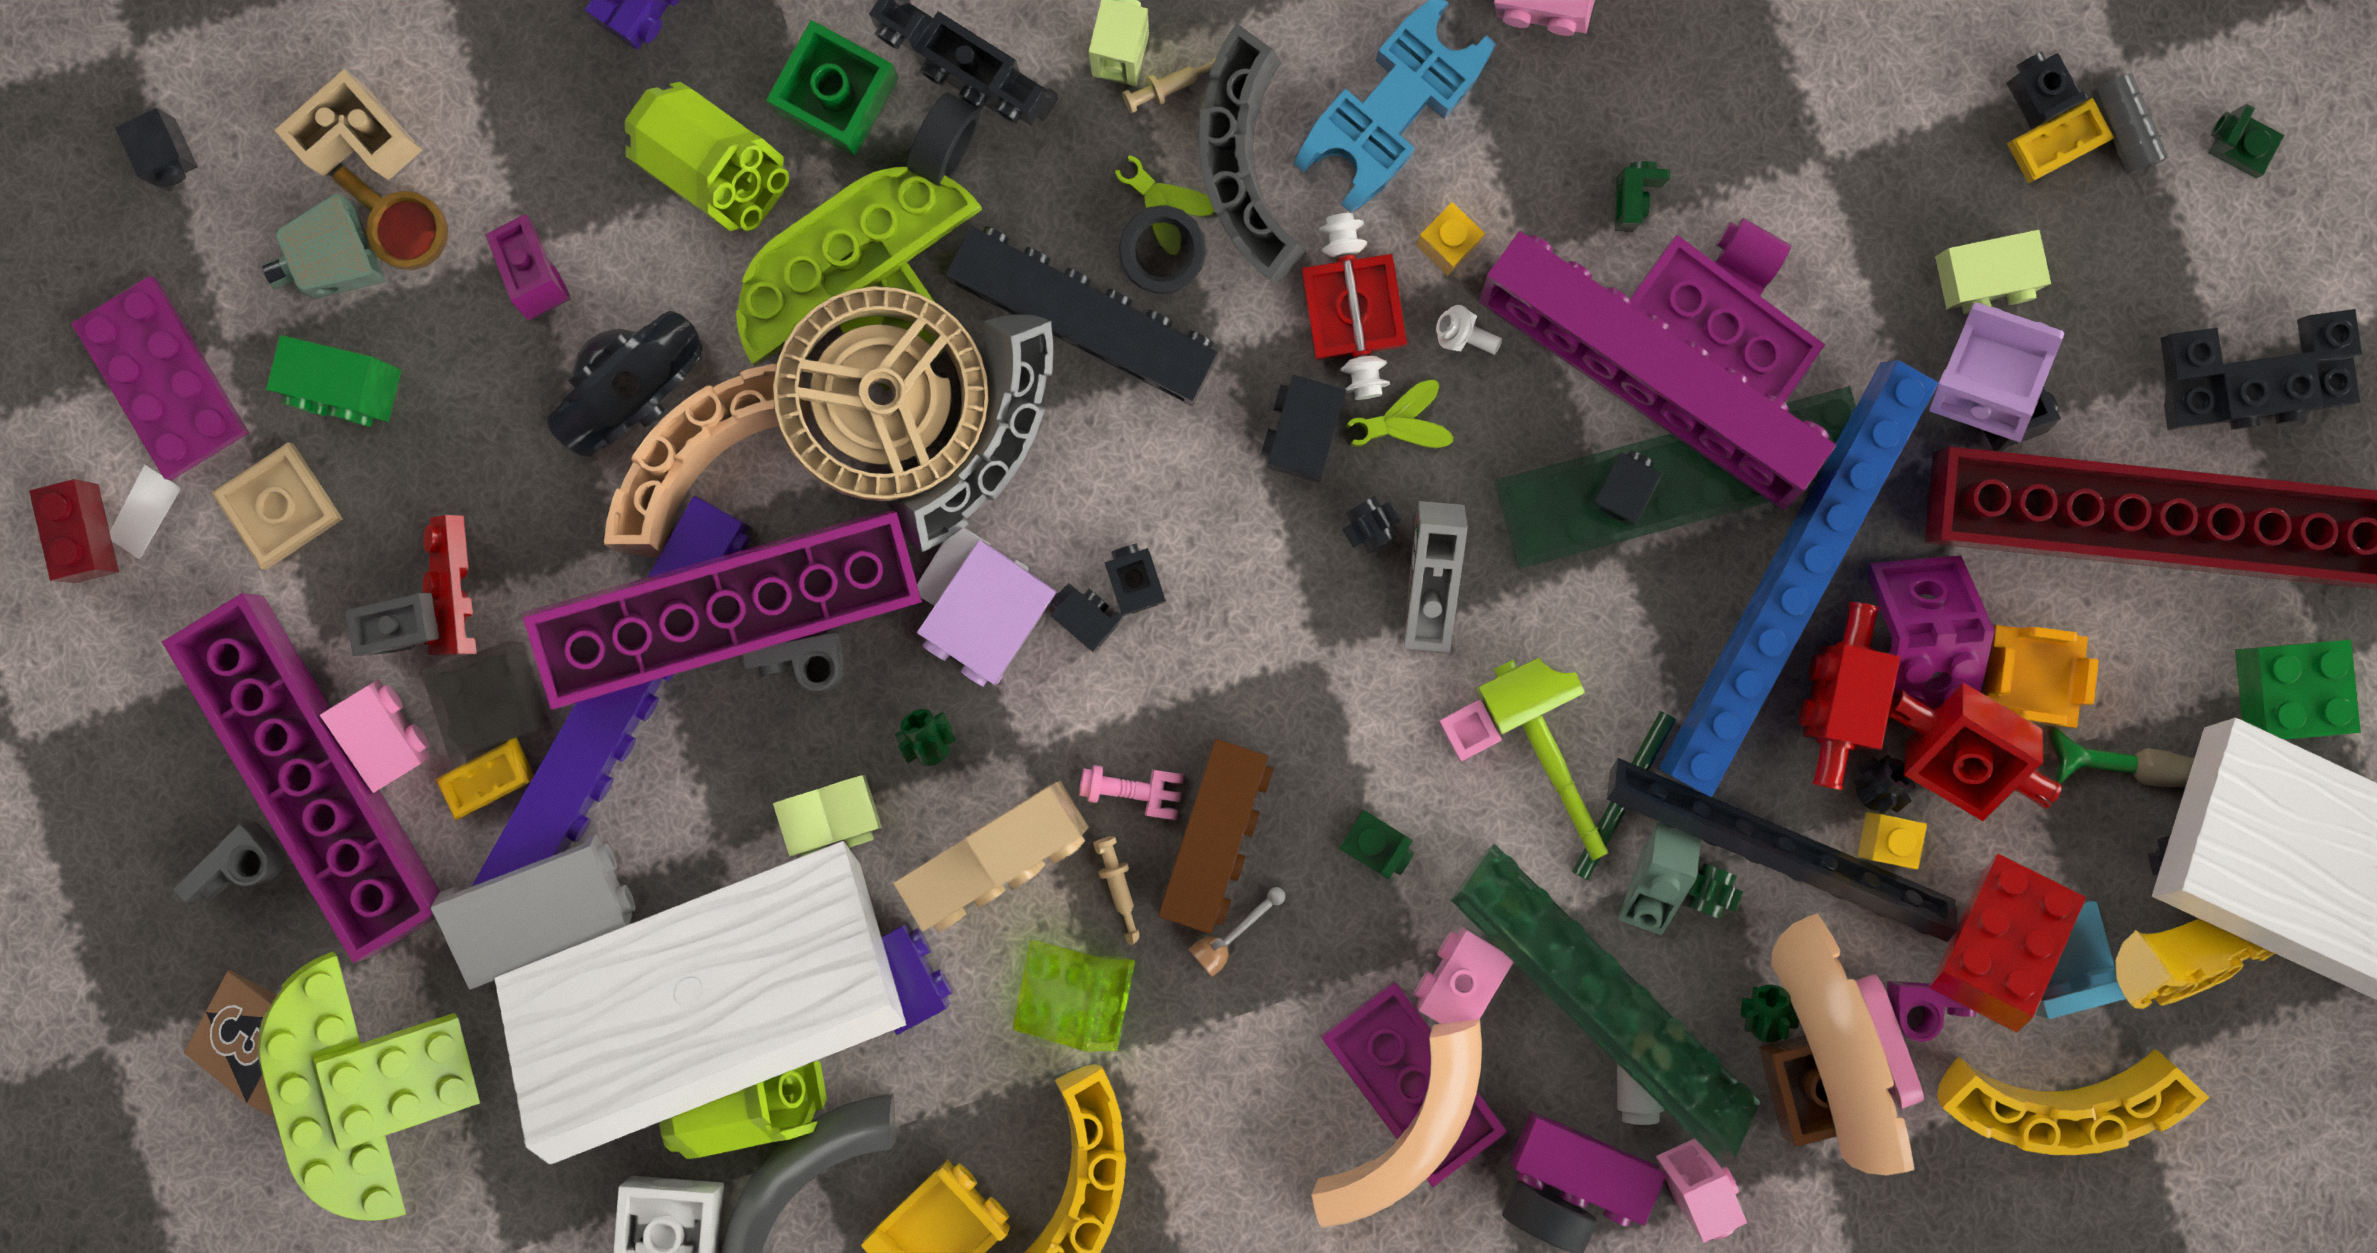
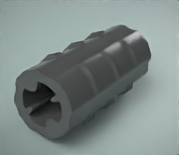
[2092,73,2169,175]

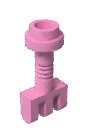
[1079,765,1185,820]

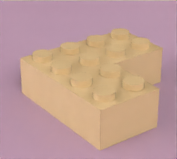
[893,781,1089,933]

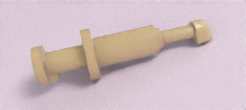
[1122,58,1216,113]
[1093,836,1140,945]

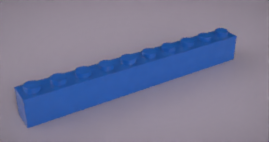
[1658,360,1939,797]

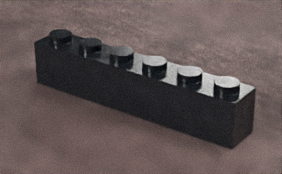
[946,226,1218,407]

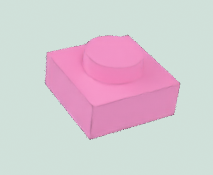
[1438,699,1502,762]

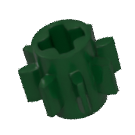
[895,709,956,766]
[1688,863,1744,919]
[1740,984,1799,1042]

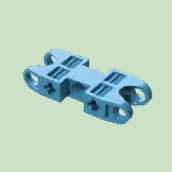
[1294,0,1496,213]

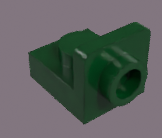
[2208,103,2285,179]
[1615,161,1670,232]
[1339,809,1414,880]

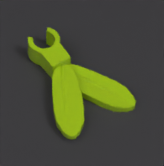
[1115,156,1215,255]
[1345,380,1453,449]

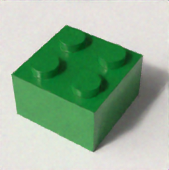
[766,20,899,157]
[266,335,402,427]
[2235,640,2361,740]

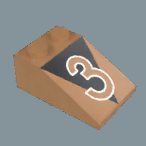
[184,970,277,1118]

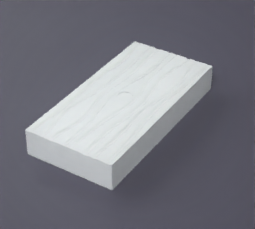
[2152,718,2377,1000]
[495,841,906,1165]

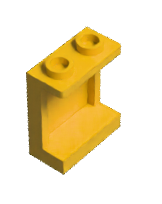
[861,1160,1010,1253]

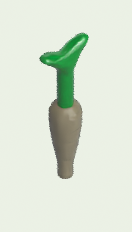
[2049,727,2195,788]

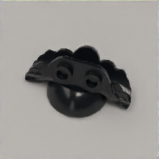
[547,311,703,456]

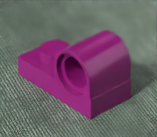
[485,214,571,320]
[1887,981,1976,1042]

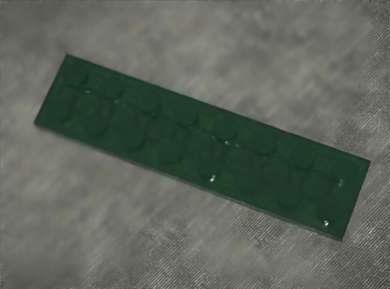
[1494,386,1856,569]
[1450,843,1760,1166]

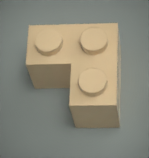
[274,69,423,180]

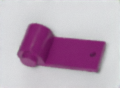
[1715,218,1792,296]

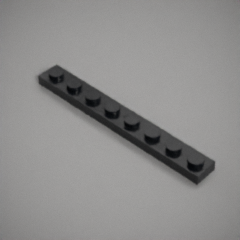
[1607,758,1957,942]

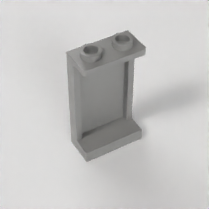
[430,834,635,990]

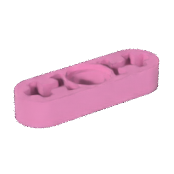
[1855,974,1924,1109]

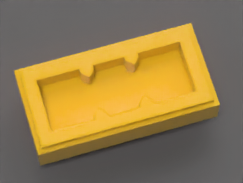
[2007,98,2114,184]
[435,739,534,820]

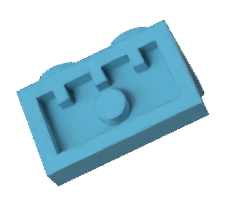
[2035,900,2126,1020]

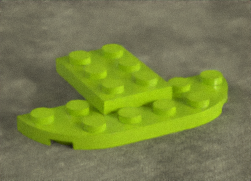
[736,167,982,392]
[258,951,480,1221]

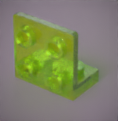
[1013,940,1135,1052]

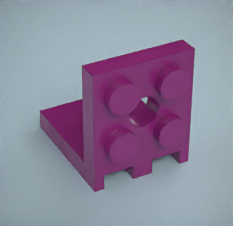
[1868,555,1995,718]

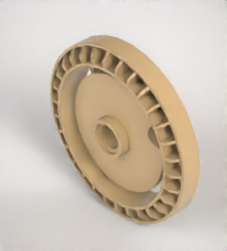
[773,286,988,501]

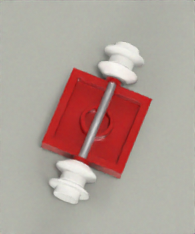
[1301,213,1407,400]

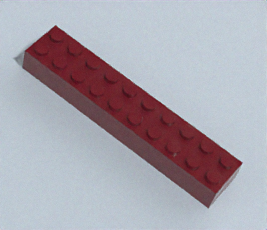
[1925,447,2377,590]

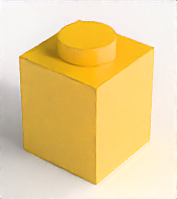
[1415,202,1486,276]
[1857,812,1927,870]

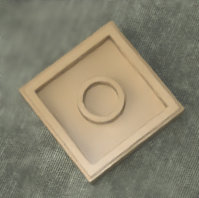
[212,442,343,570]

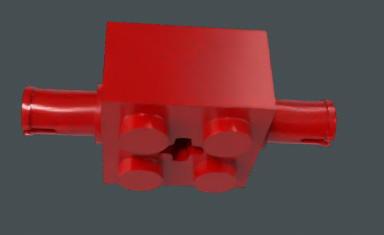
[1799,602,1901,790]
[1888,682,2062,821]

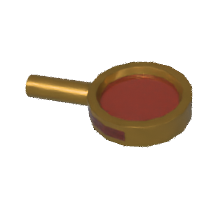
[333,166,448,271]

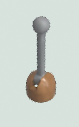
[1188,887,1286,977]

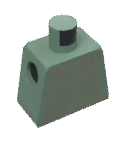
[262,193,386,298]

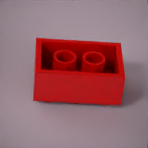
[1929,853,2087,1033]

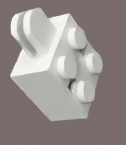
[613,1176,724,1253]

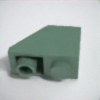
[1618,823,1701,935]

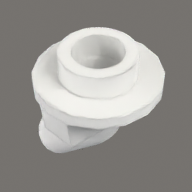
[1436,305,1502,355]

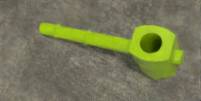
[1475,657,1608,860]

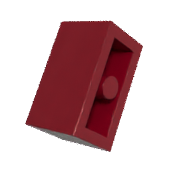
[29,479,119,583]

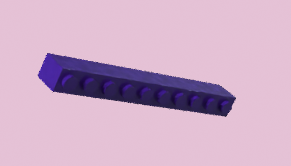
[471,496,750,887]

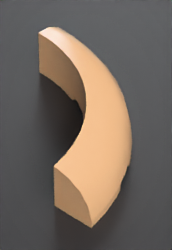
[604,364,807,557]
[1771,913,1914,1175]
[1311,1019,1482,1228]

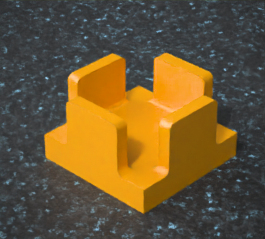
[1983,625,2099,728]

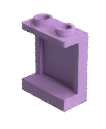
[1929,303,2064,443]
[917,540,1059,687]

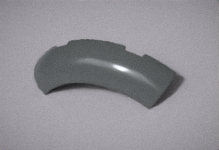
[1199,23,1307,282]
[890,314,1053,552]
[721,1094,896,1253]

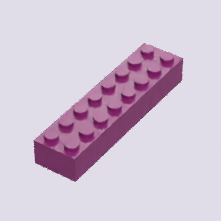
[1479,230,1836,510]
[523,509,922,710]
[162,593,440,963]

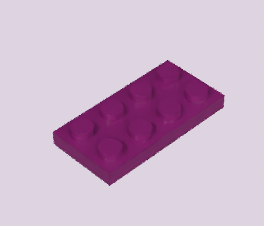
[1629,235,1825,403]
[71,276,249,481]
[1320,980,1507,1188]

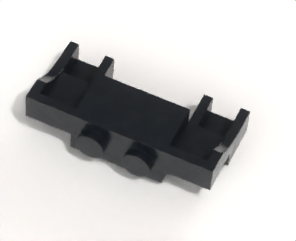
[869,0,1059,126]
[2160,309,2362,430]

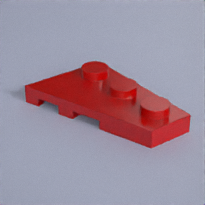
[423,515,477,655]

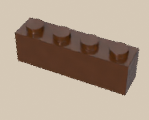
[1158,738,1274,934]

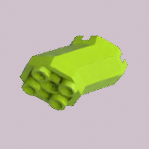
[625,82,789,231]
[659,1060,827,1159]

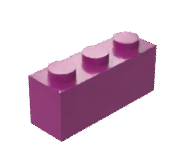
[1509,1111,1667,1227]

